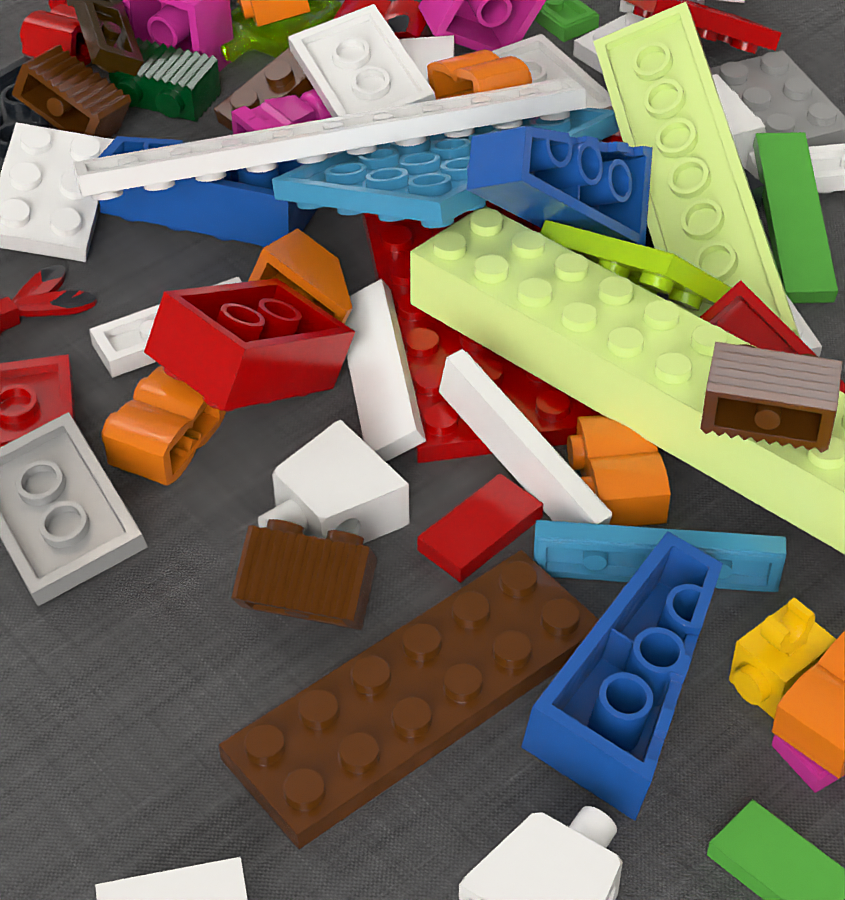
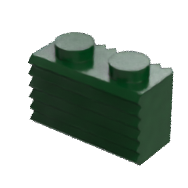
[108,37,221,123]

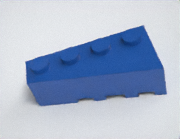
[467,126,653,246]
[98,136,318,248]
[521,531,723,821]

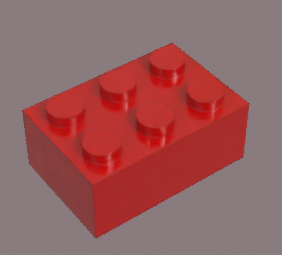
[144,278,355,411]

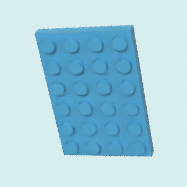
[272,108,620,228]

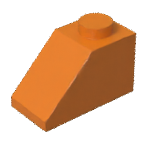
[248,228,353,324]

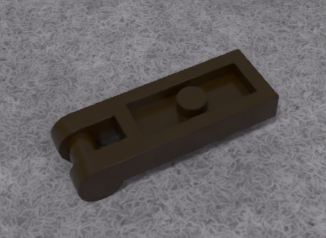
[66,0,144,76]

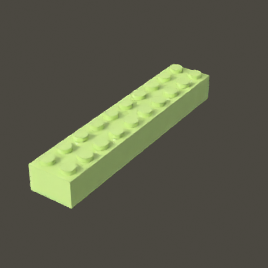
[410,206,845,554]

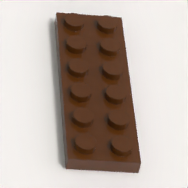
[218,550,599,849]

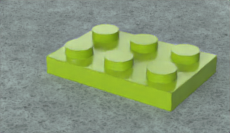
[540,220,731,311]

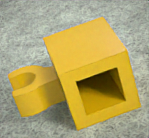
[729,598,836,719]

